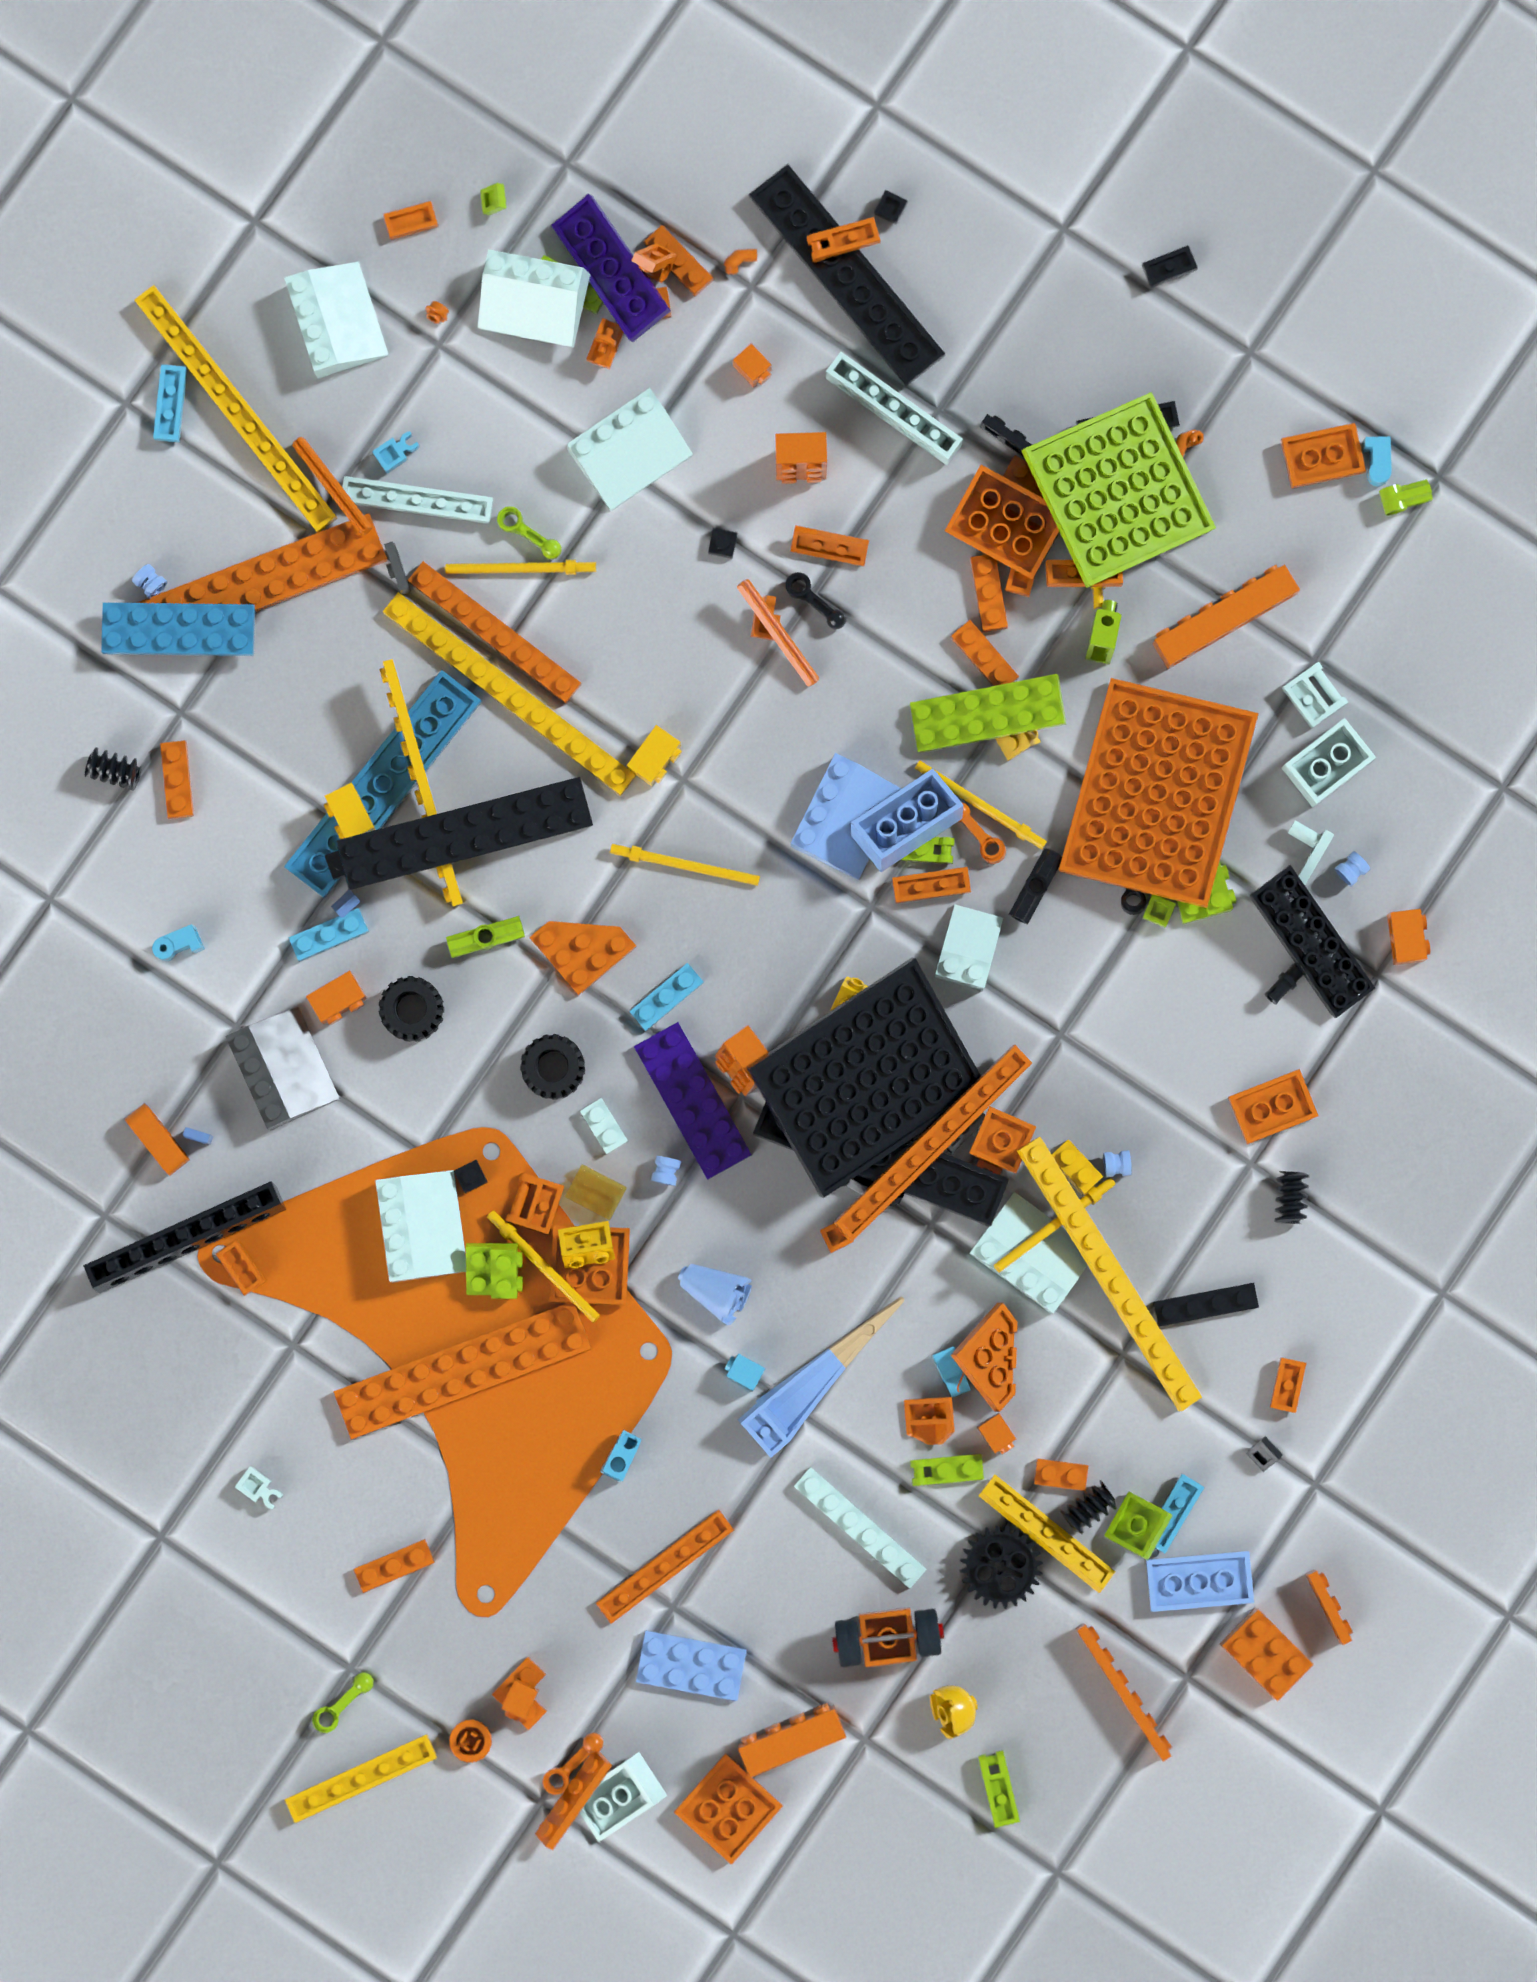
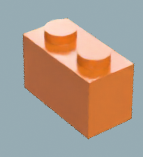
[1387,909,1430,965]
[306,970,367,1025]

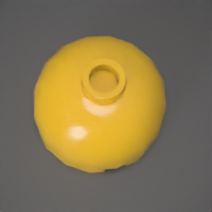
[930,1685,978,1739]

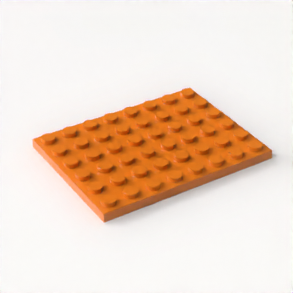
[1059,678,1259,908]

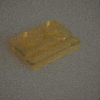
[565,1164,627,1221]

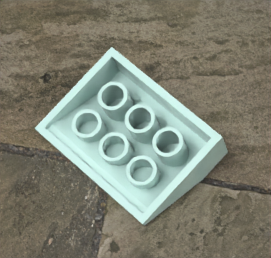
[478,249,590,347]
[284,262,389,379]
[567,388,693,511]
[375,1170,466,1283]
[969,1192,1088,1314]

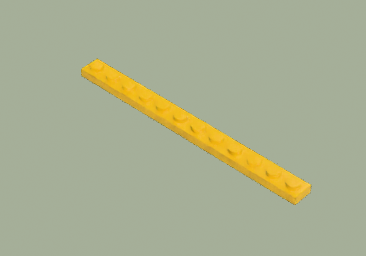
[134,285,338,533]
[383,592,636,796]
[1017,1137,1202,1412]

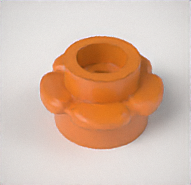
[425,301,449,324]

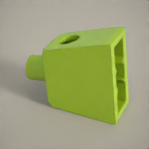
[1085,600,1122,664]

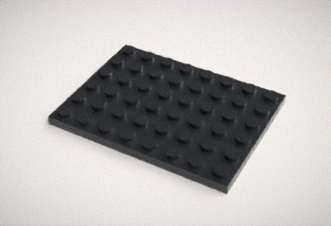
[746,958,981,1198]

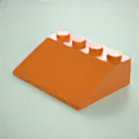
[944,465,1060,580]

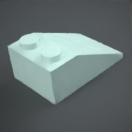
[934,904,1003,991]
[579,1752,667,1842]

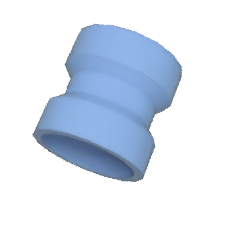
[132,564,168,599]
[1334,851,1370,887]
[1103,1150,1132,1177]
[651,1156,681,1186]

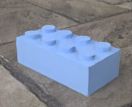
[851,769,963,872]

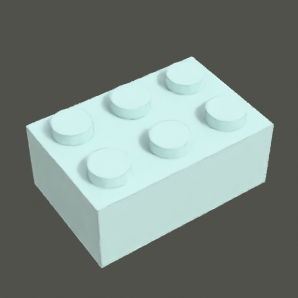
[1281,718,1376,808]

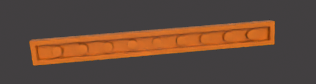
[833,1045,1032,1241]

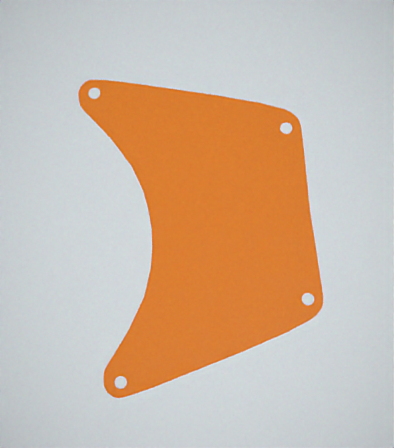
[197,1127,672,1617]

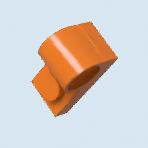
[632,243,677,283]

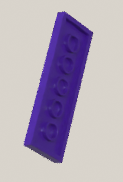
[551,194,671,342]
[634,1022,752,1180]

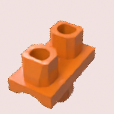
[586,318,624,369]

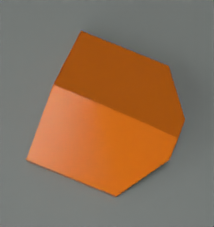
[904,1397,955,1445]

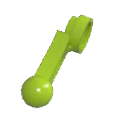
[497,506,562,559]
[312,1672,374,1733]

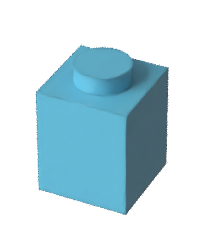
[725,1353,766,1391]

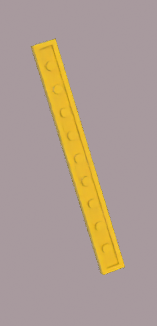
[379,659,463,907]

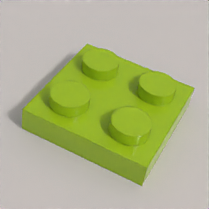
[1104,1491,1173,1560]

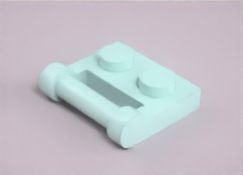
[1282,662,1349,729]

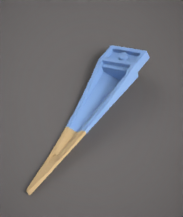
[738,1297,904,1458]

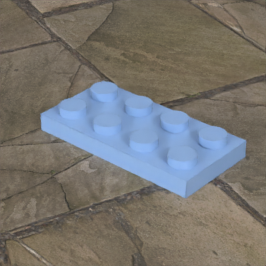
[1146,1551,1254,1612]
[636,1630,747,1701]

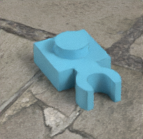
[372,431,420,473]

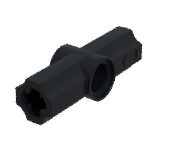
[1008,848,1062,925]

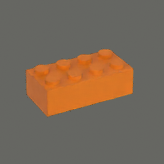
[738,1703,846,1778]

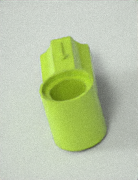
[1379,479,1433,516]

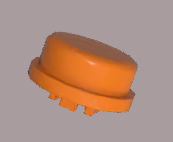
[449,1719,492,1763]

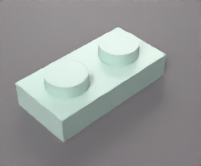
[580,1098,628,1154]

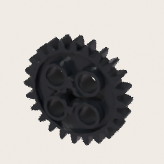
[959,1525,1043,1609]

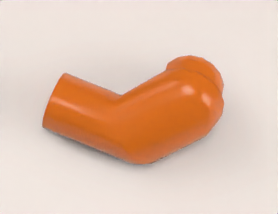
[724,249,757,275]
[1176,429,1204,457]

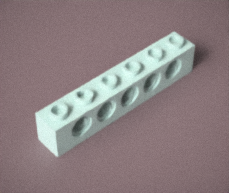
[826,352,963,465]

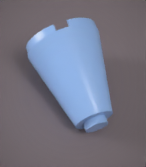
[678,1264,752,1325]

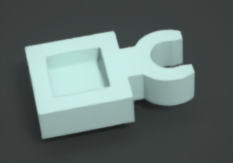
[235,1466,283,1509]

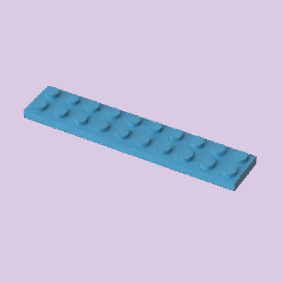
[284,670,482,899]

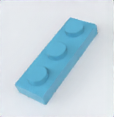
[153,364,187,442]
[289,908,369,962]
[629,963,704,1031]
[1155,1474,1205,1553]

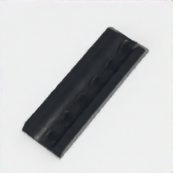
[1250,865,1375,1018]

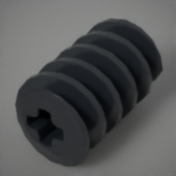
[85,747,141,791]
[1274,1171,1309,1224]
[1059,1480,1117,1534]

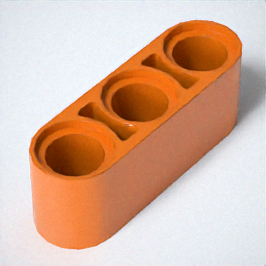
[125,1103,190,1176]

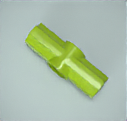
[446,916,525,958]

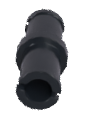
[1265,963,1303,1005]

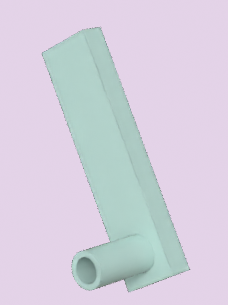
[1288,820,1334,885]

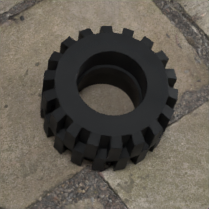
[378,976,444,1042]
[520,1034,585,1100]

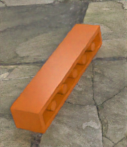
[1153,564,1300,669]

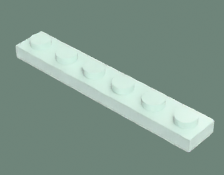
[342,476,494,524]
[794,1467,927,1588]

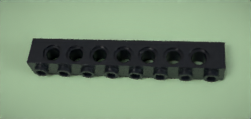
[83,1181,286,1294]

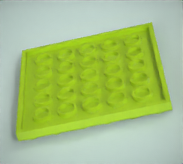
[1022,392,1216,588]

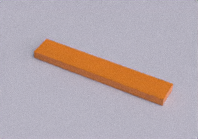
[596,1510,734,1624]

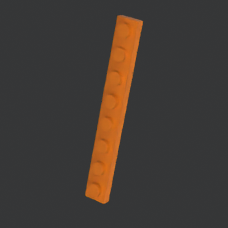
[408,561,582,704]

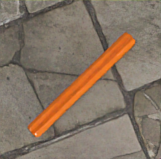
[292,437,372,535]
[737,579,819,687]

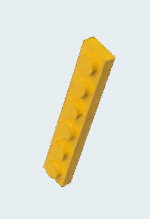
[978,1475,1116,1593]
[284,1734,437,1823]

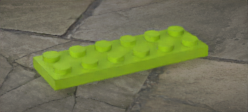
[910,674,1067,753]

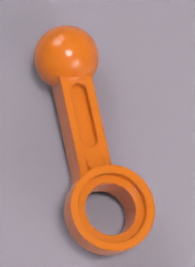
[958,802,1006,864]
[543,1733,604,1795]

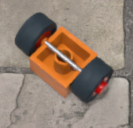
[832,1607,944,1667]

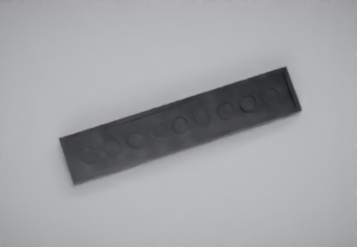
[749,164,945,387]
[336,777,593,890]
[753,1101,1009,1227]

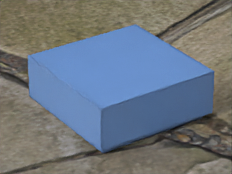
[331,890,360,918]
[183,1127,213,1145]

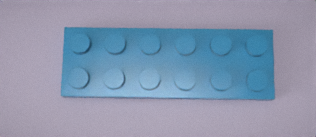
[101,603,255,656]

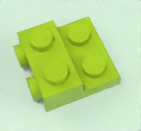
[1176,862,1236,924]
[466,1243,523,1299]

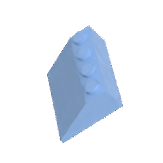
[791,753,901,880]

